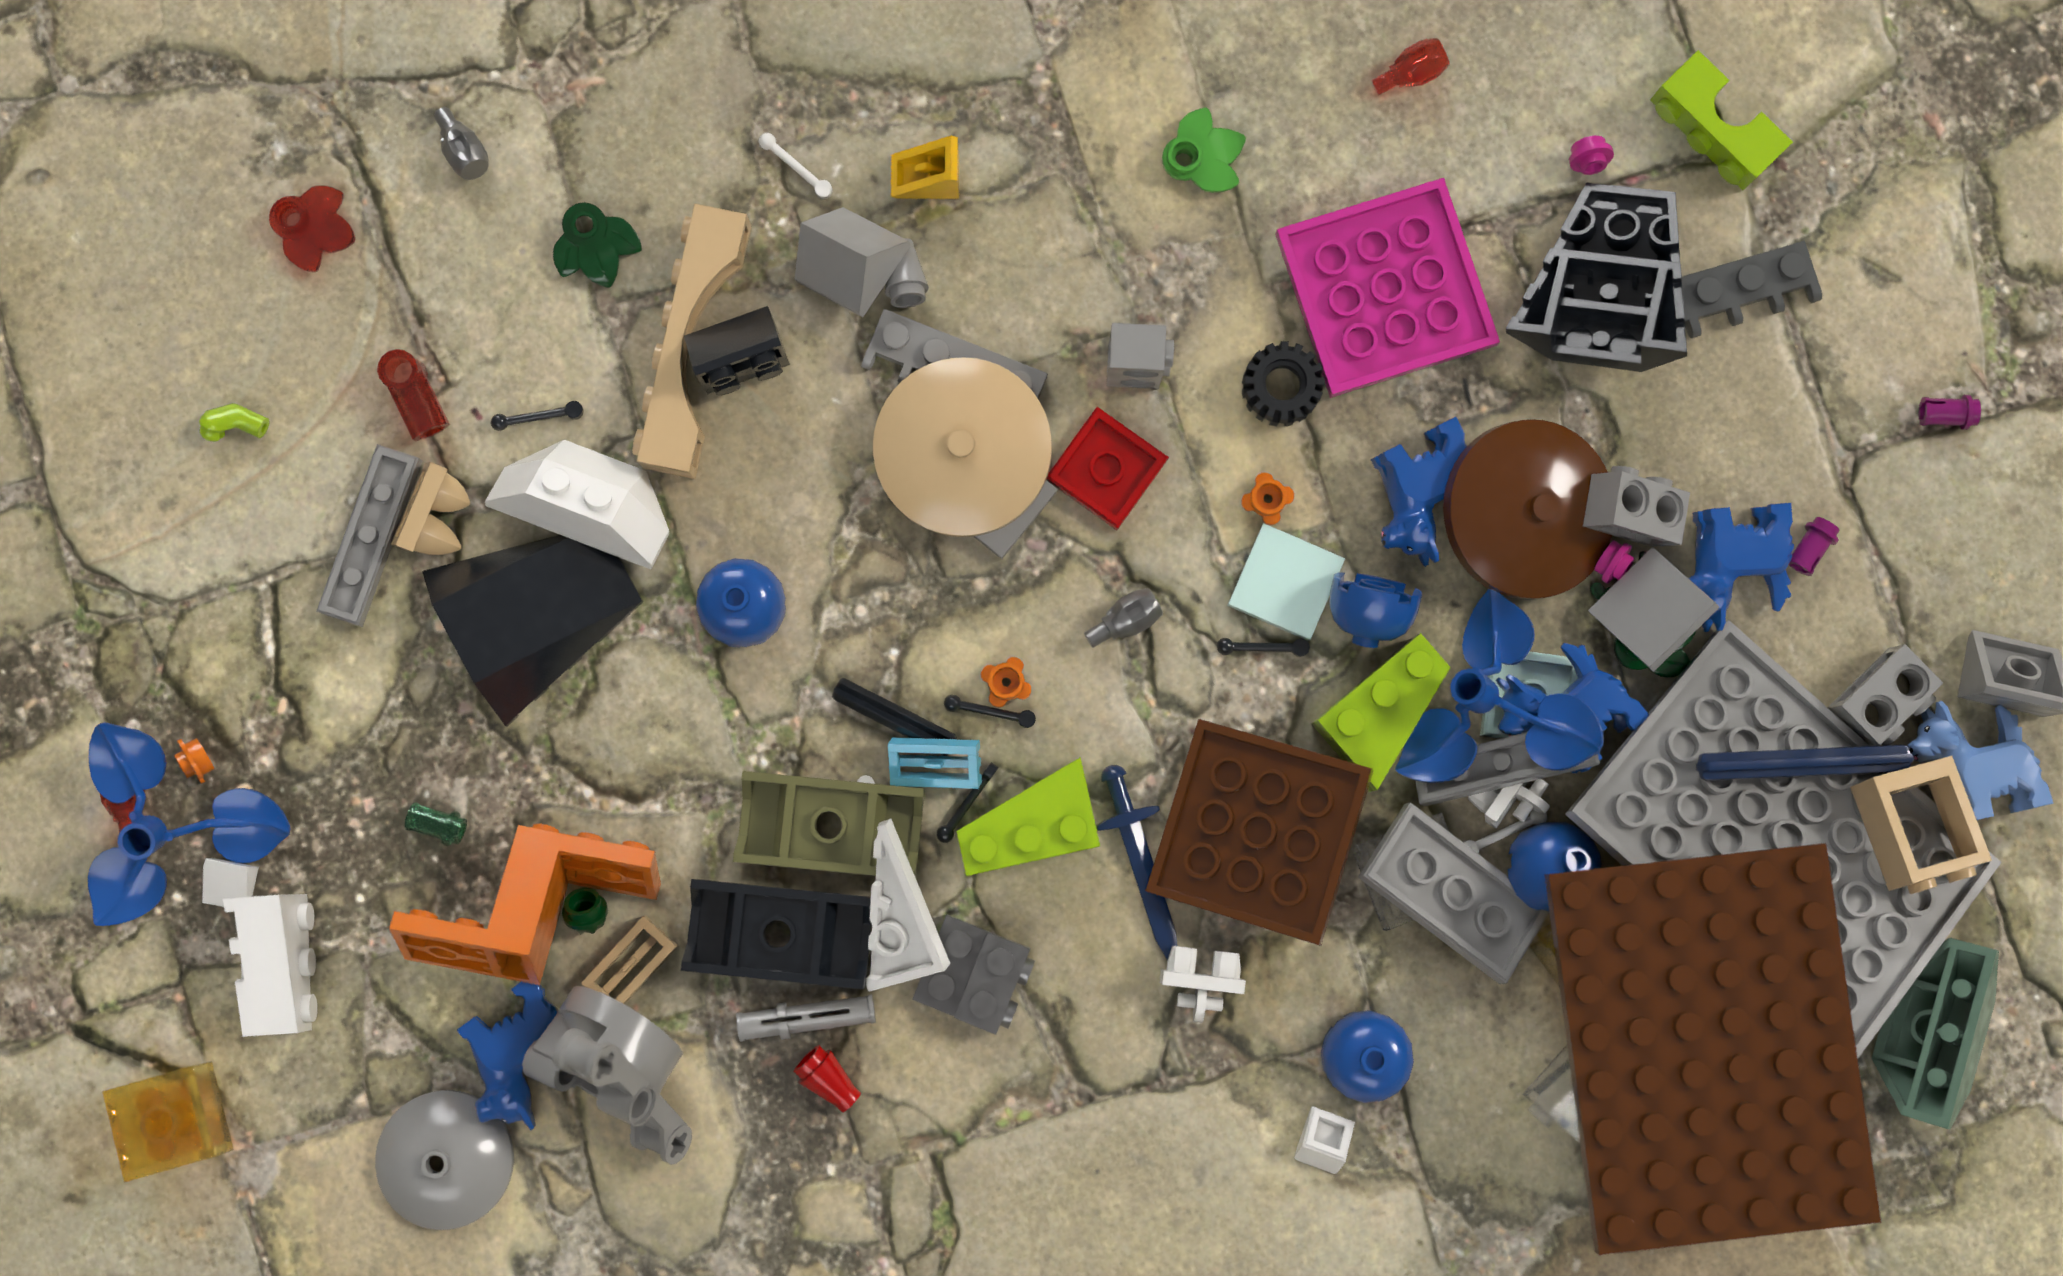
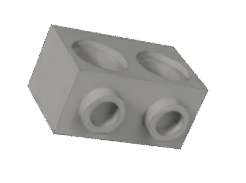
[1106,323,1174,389]
[1583,466,1690,547]
[1827,644,1943,746]

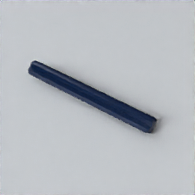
[1696,745,1914,781]

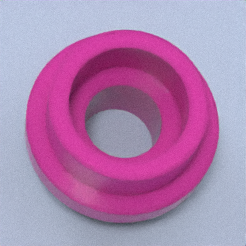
[1569,135,1614,175]
[1594,540,1635,584]

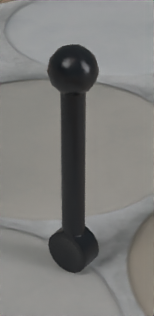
[491,401,584,431]
[1217,638,1310,657]
[944,694,1036,728]
[936,762,999,843]

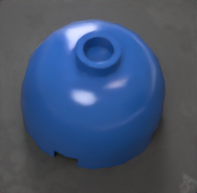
[696,558,786,648]
[1329,572,1422,648]
[1507,822,1602,912]
[1321,1010,1414,1103]

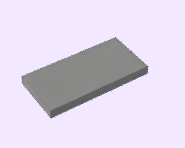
[1358,802,1550,984]

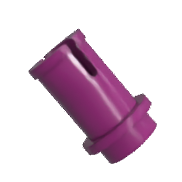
[1918,394,1981,430]
[1789,517,1840,576]

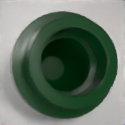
[562,888,608,935]

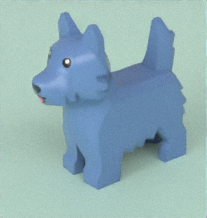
[1907,701,2054,820]

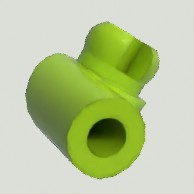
[199,403,270,442]

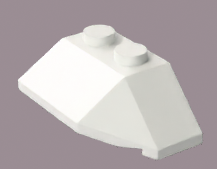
[485,440,669,569]

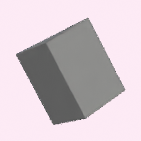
[795,207,911,317]
[1957,630,2063,717]

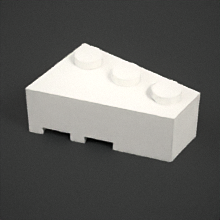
[223,894,317,1037]

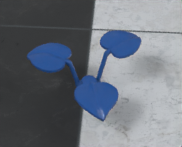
[1395,589,1603,783]
[88,722,291,926]

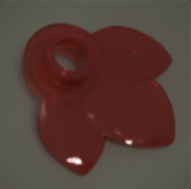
[269,185,356,272]

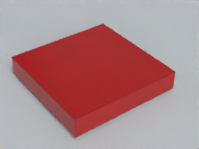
[1046,407,1169,530]

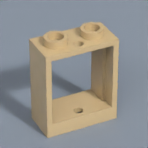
[1850,756,1992,895]

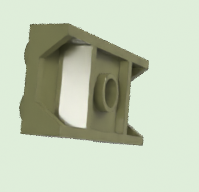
[733,771,925,878]

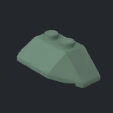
[1872,938,1999,1130]

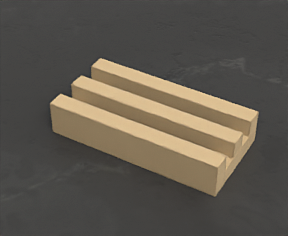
[581,915,678,1004]

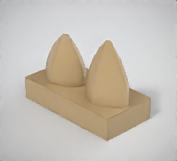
[390,462,470,555]

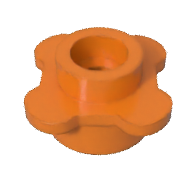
[1241,473,1294,525]
[981,657,1031,708]
[174,738,215,784]

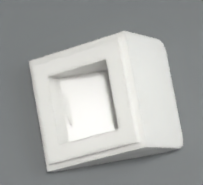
[202,858,259,907]
[1294,1106,1355,1174]

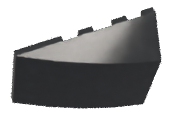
[1506,182,1687,372]
[422,535,643,727]

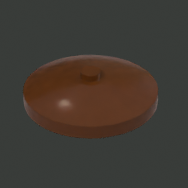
[1443,419,1612,599]

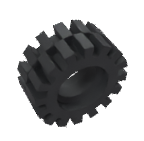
[1242,341,1325,427]

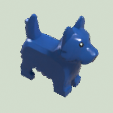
[1371,417,1467,567]
[1689,503,1794,632]
[1495,643,1649,773]
[457,982,559,1130]

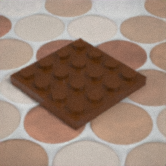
[1146,719,1373,946]

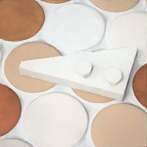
[866,819,950,992]

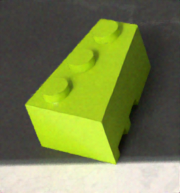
[1312,633,1451,792]
[957,757,1100,876]

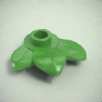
[1162,108,1246,193]

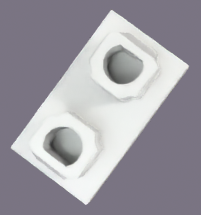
[1468,779,1550,829]
[1159,946,1246,1023]

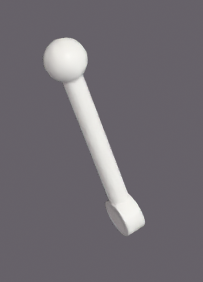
[759,133,832,199]
[1463,810,1548,853]

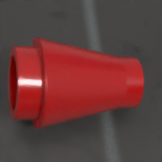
[793,1045,861,1113]

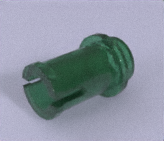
[404,802,467,846]

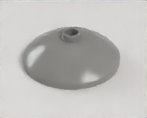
[375,1090,514,1230]

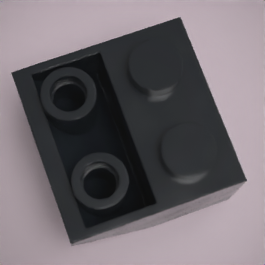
[684,306,790,396]

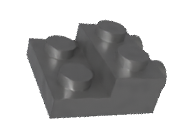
[912,914,1035,1035]

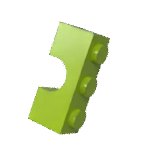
[1650,50,1793,190]

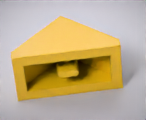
[891,135,959,199]

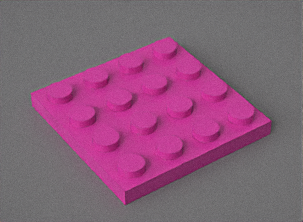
[1275,177,1500,398]

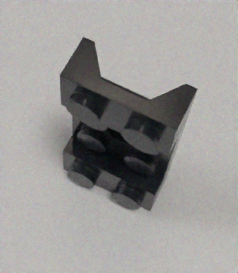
[681,879,872,989]

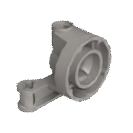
[523,986,692,1165]

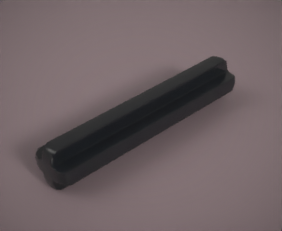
[832,678,957,756]

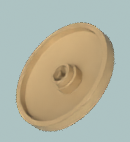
[873,357,1052,537]

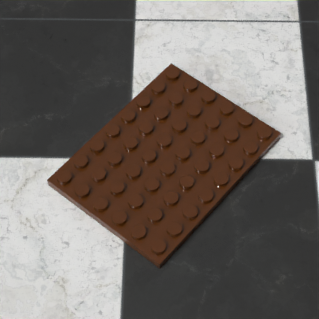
[1545,843,1881,1255]

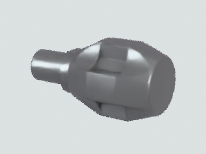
[434,107,489,180]
[1084,588,1163,648]

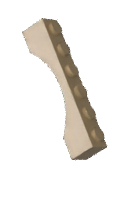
[633,203,752,479]

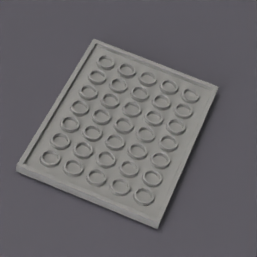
[1565,620,2002,1058]

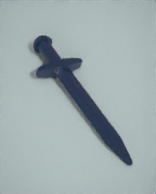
[1096,765,1178,961]

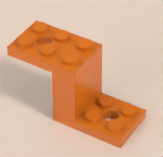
[389,824,661,985]

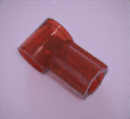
[377,349,450,441]

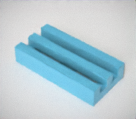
[888,738,982,789]

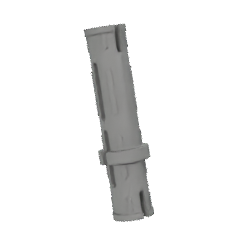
[736,994,876,1042]

